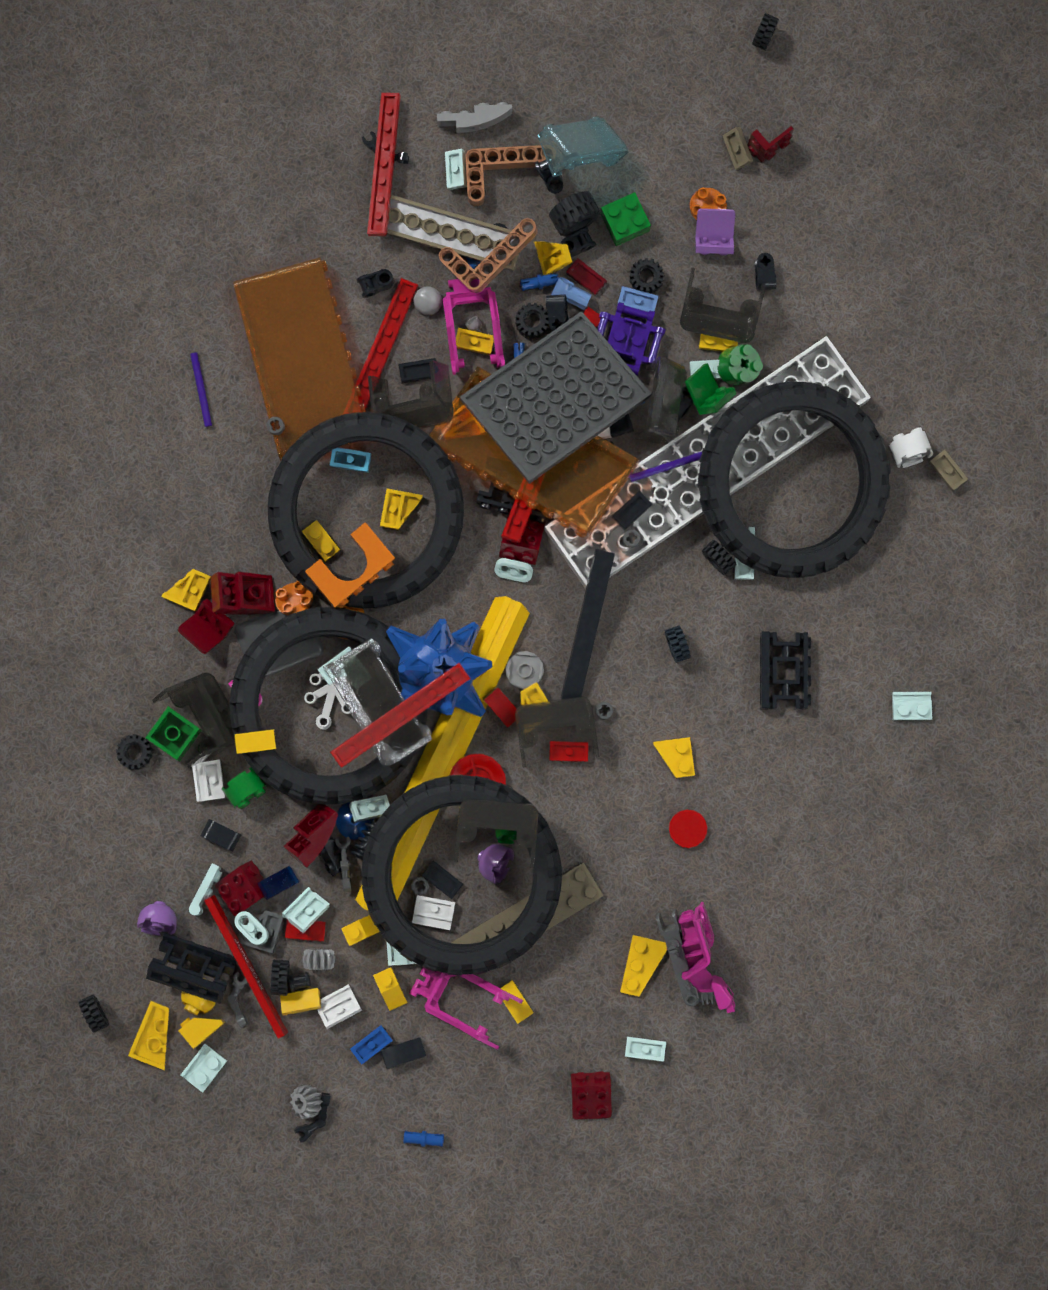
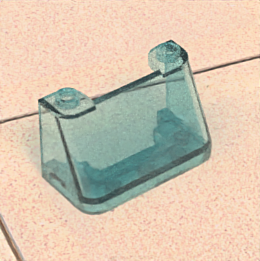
[537,116,629,177]

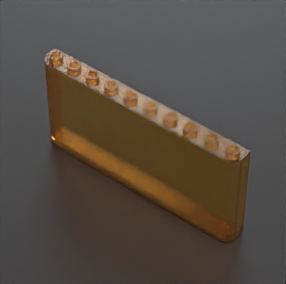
[233,257,366,461]
[429,366,639,538]

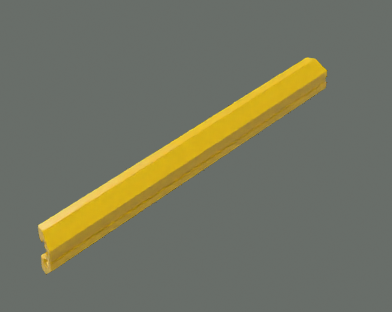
[355,596,530,910]

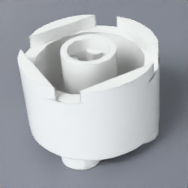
[889,428,933,468]

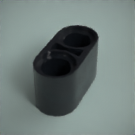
[200,819,241,852]

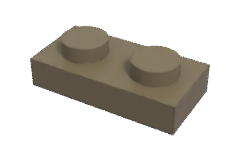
[722,127,753,170]
[929,450,968,492]

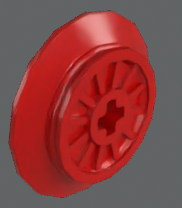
[450,754,506,811]

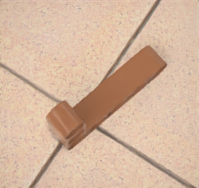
[465,145,557,207]
[439,218,538,293]

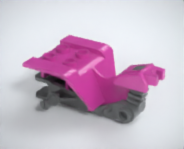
[656,902,736,1013]

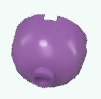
[478,844,514,884]
[137,901,177,936]

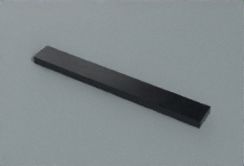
[560,549,615,703]

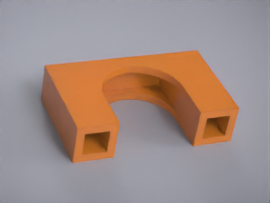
[305,522,395,609]

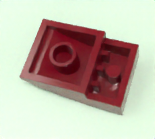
[210,571,275,615]
[283,804,338,868]

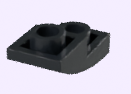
[381,1037,426,1070]

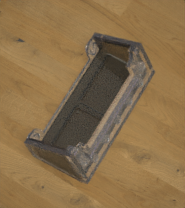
[323,638,432,767]

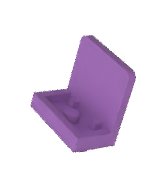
[695,209,735,255]

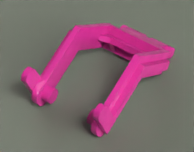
[443,279,505,375]
[409,968,523,1050]

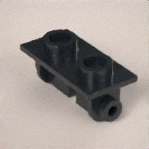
[319,837,342,877]

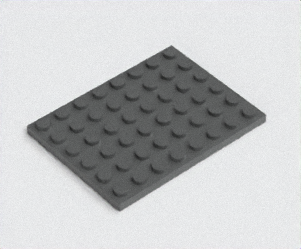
[460,311,652,484]

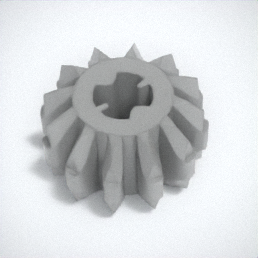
[303,949,335,970]
[290,1085,323,1119]

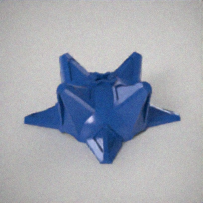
[386,619,493,717]

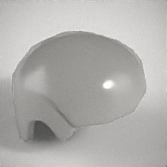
[413,286,442,315]

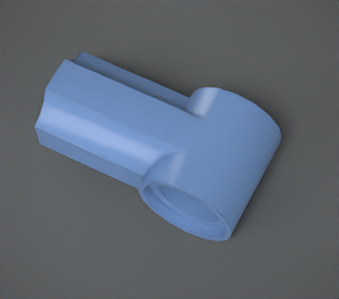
[551,277,592,310]

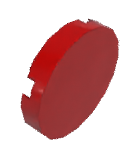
[669,809,707,848]

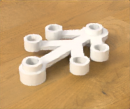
[304,673,358,730]

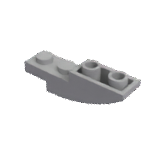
[437,102,512,133]

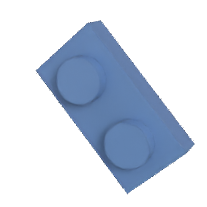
[617,286,658,312]

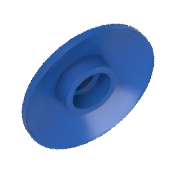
[336,801,374,840]

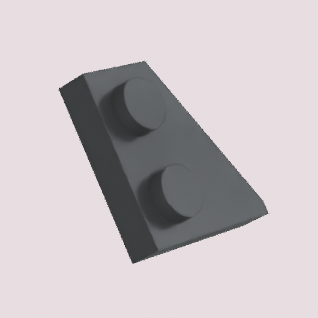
[239,910,285,954]

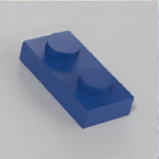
[350,1025,393,1065]

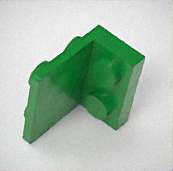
[685,363,737,415]

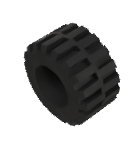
[549,191,601,236]

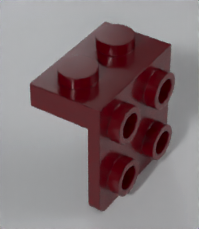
[747,126,794,162]
[499,516,545,565]
[177,599,235,654]
[215,860,265,916]
[571,1071,612,1120]

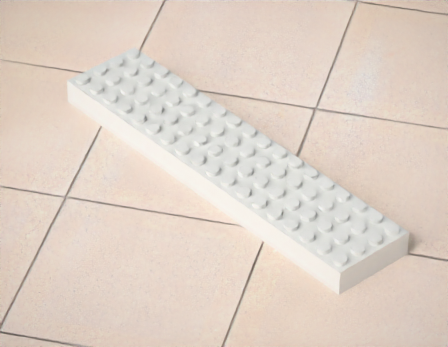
[545,336,871,589]

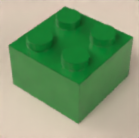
[600,192,651,246]
[145,707,202,762]

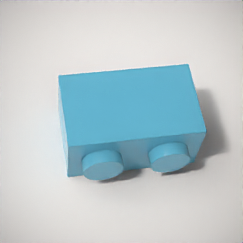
[330,447,372,473]

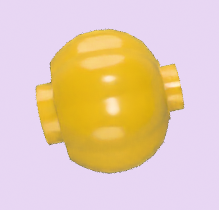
[181,978,216,1016]

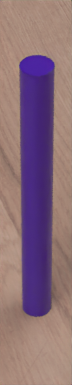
[190,352,212,427]
[629,451,702,482]

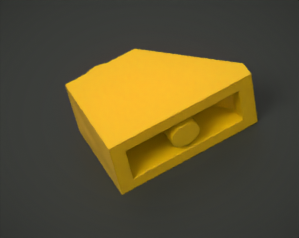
[341,915,380,946]
[373,967,407,1011]
[178,1017,225,1049]

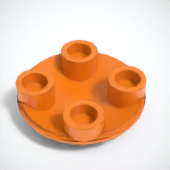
[690,187,727,220]
[275,581,313,615]

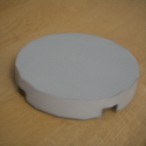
[506,651,544,689]

